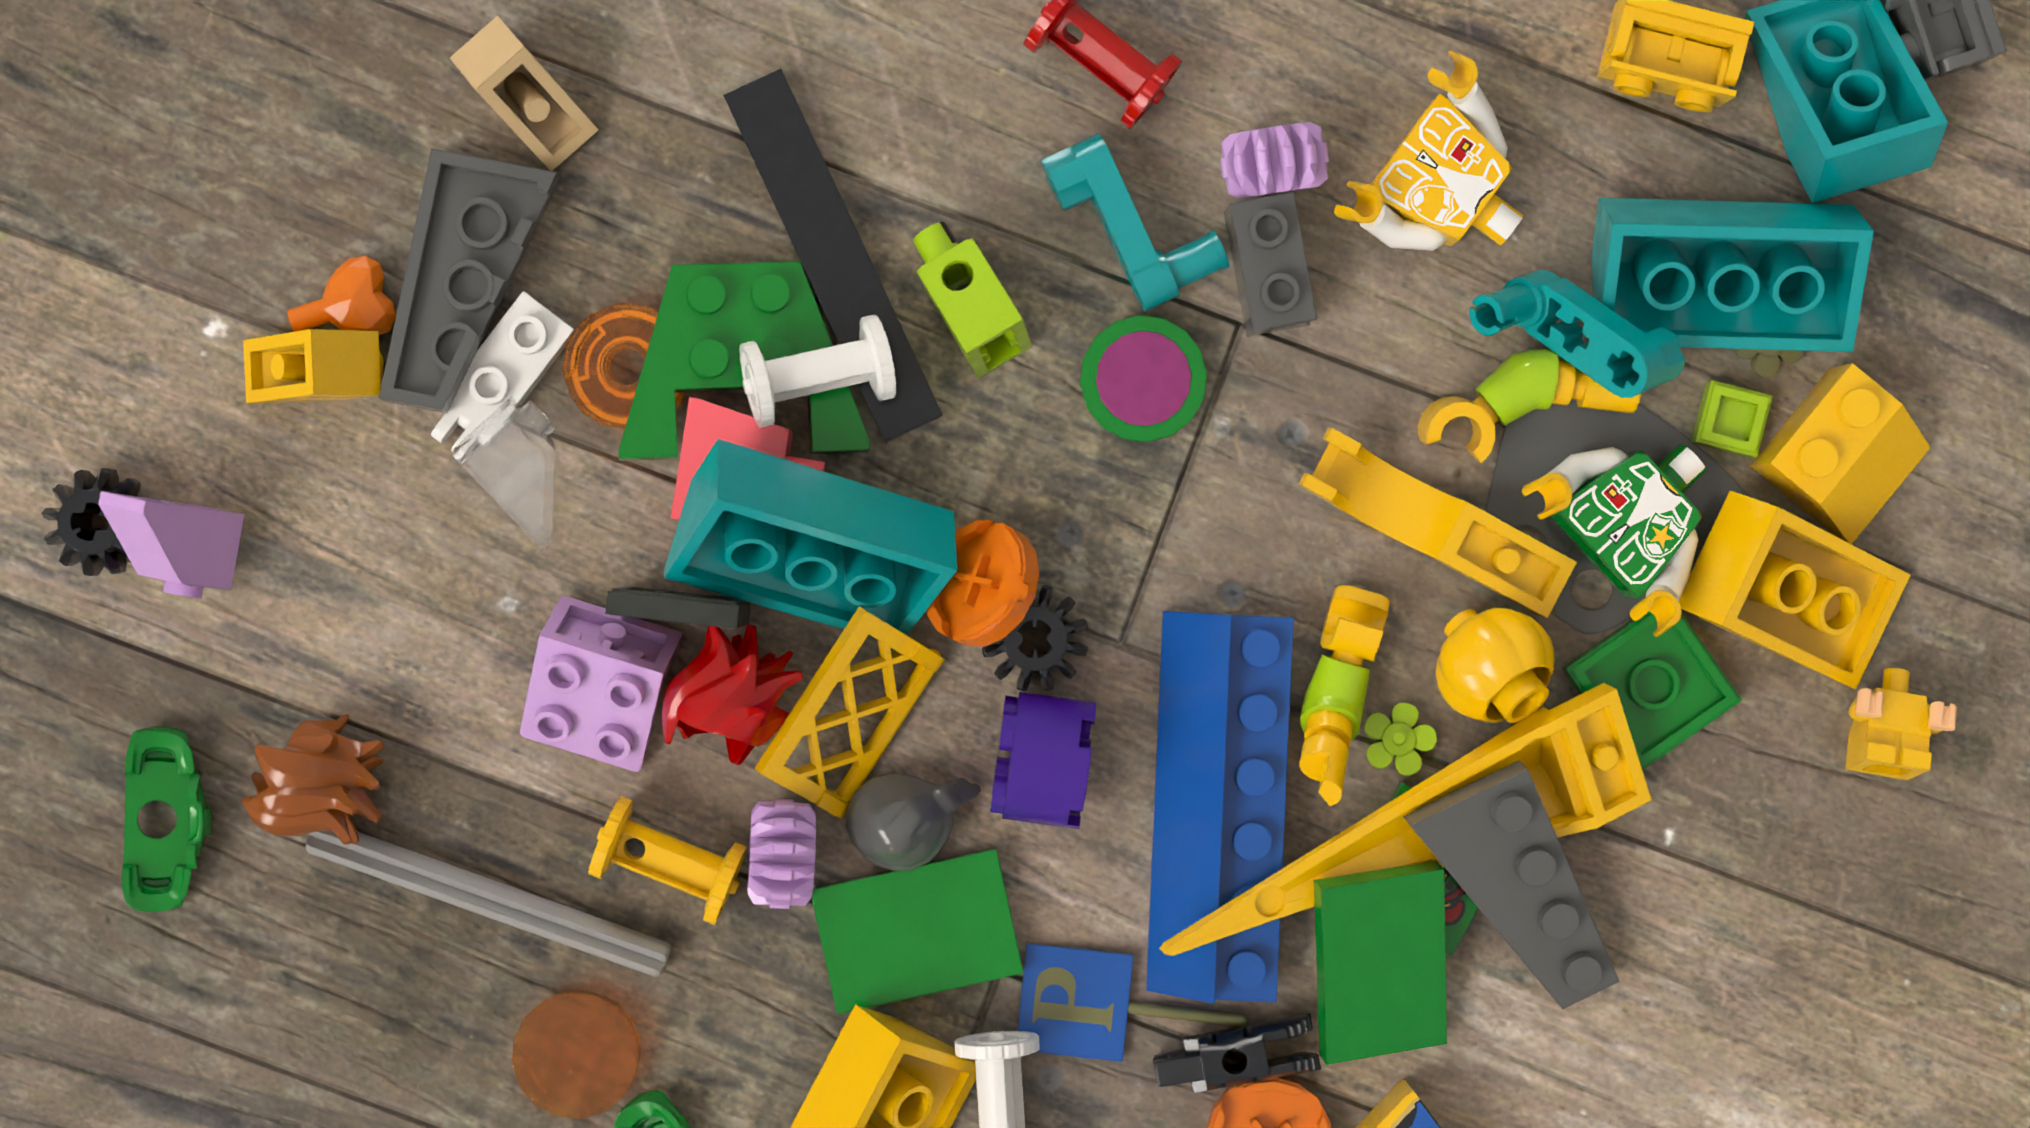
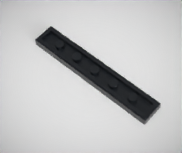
[723,69,943,443]

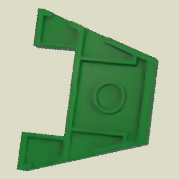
[618,262,870,461]

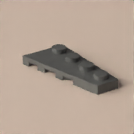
[379,148,561,413]
[1403,760,1620,1009]

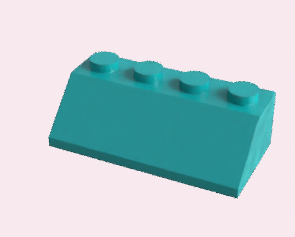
[1591,197,1874,352]
[664,439,958,638]

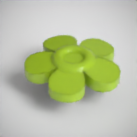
[1364,703,1437,776]

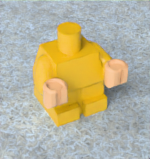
[1845,668,1957,781]

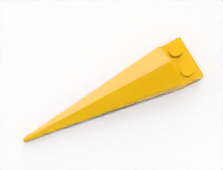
[1159,683,1652,956]

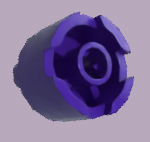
[990,692,1096,829]

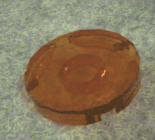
[512,989,641,1119]

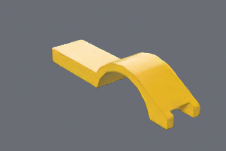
[1298,427,1577,618]

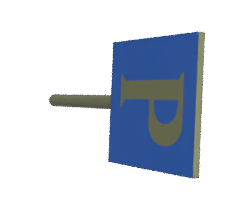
[1018,942,1248,1062]

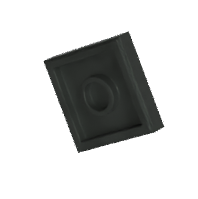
[605,586,751,629]

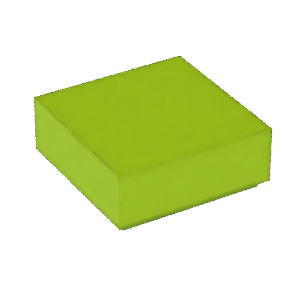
[1691,380,1773,458]

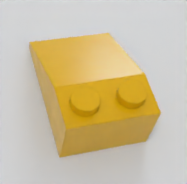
[1679,490,1911,690]

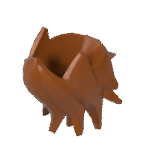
[241,714,384,845]

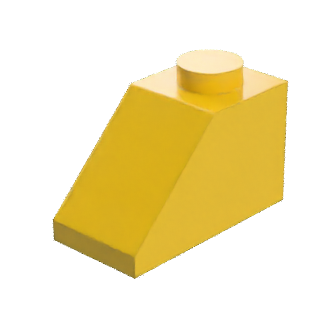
[243,329,384,404]

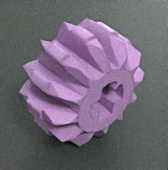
[1220,122,1329,199]
[747,799,816,909]

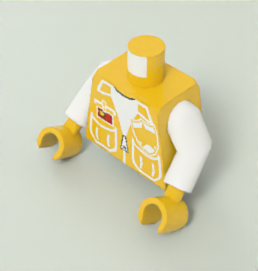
[1334,50,1524,251]

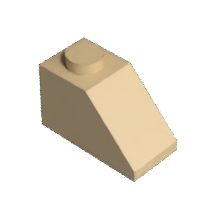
[450,15,599,171]

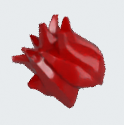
[662,625,803,765]

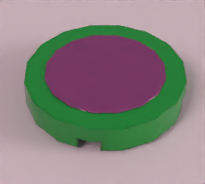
[1080,315,1207,443]

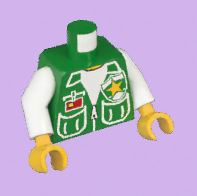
[1522,444,1707,637]

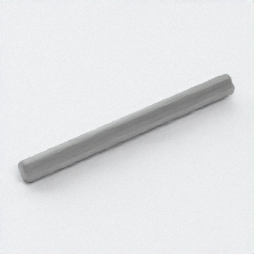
[306,831,671,977]

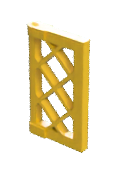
[754,606,945,819]

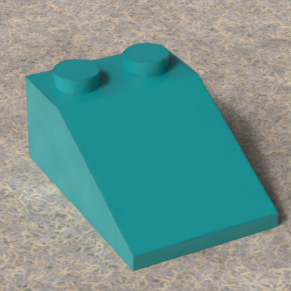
[1745,0,1948,203]

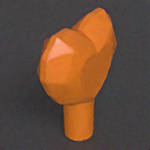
[287,255,397,336]

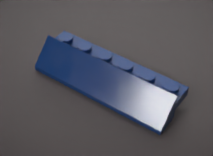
[1146,611,1294,1004]

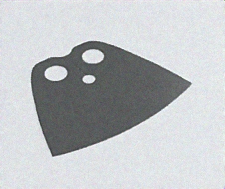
[1485,399,1750,634]

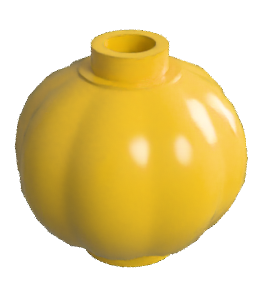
[1436,608,1555,723]

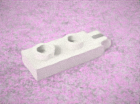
[431,291,578,459]

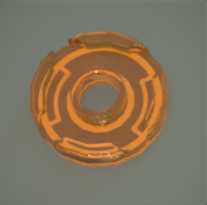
[562,303,686,430]

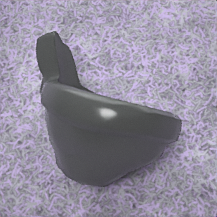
[846,773,981,871]

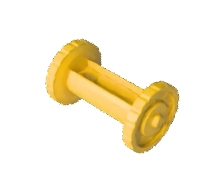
[588,795,748,925]

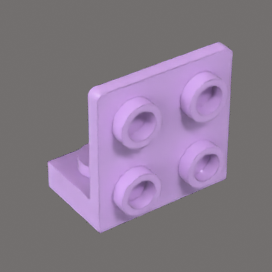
[520,595,683,772]

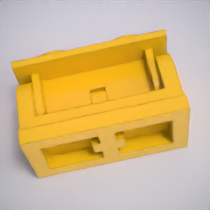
[1597,0,1754,112]

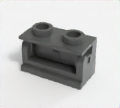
[1880,0,2007,82]
[1224,192,1317,337]

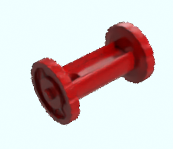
[1023,0,1183,129]

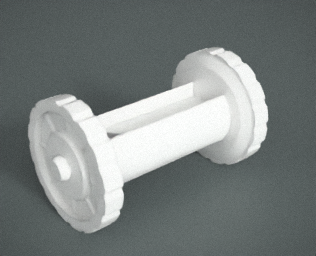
[739,315,896,428]
[954,1031,1040,1128]

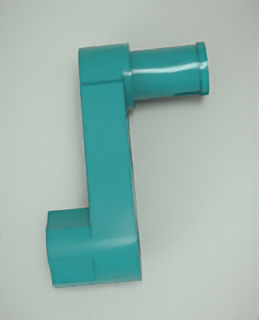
[1040,133,1230,311]
[1469,270,1685,398]

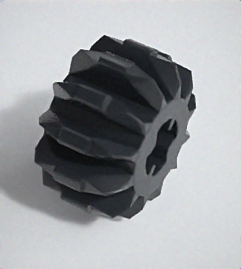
[41,468,141,576]
[982,585,1088,692]

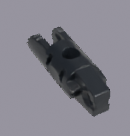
[1153,1013,1321,1093]

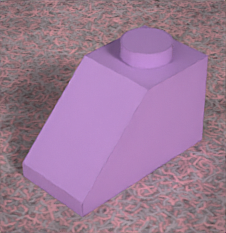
[99,491,245,598]

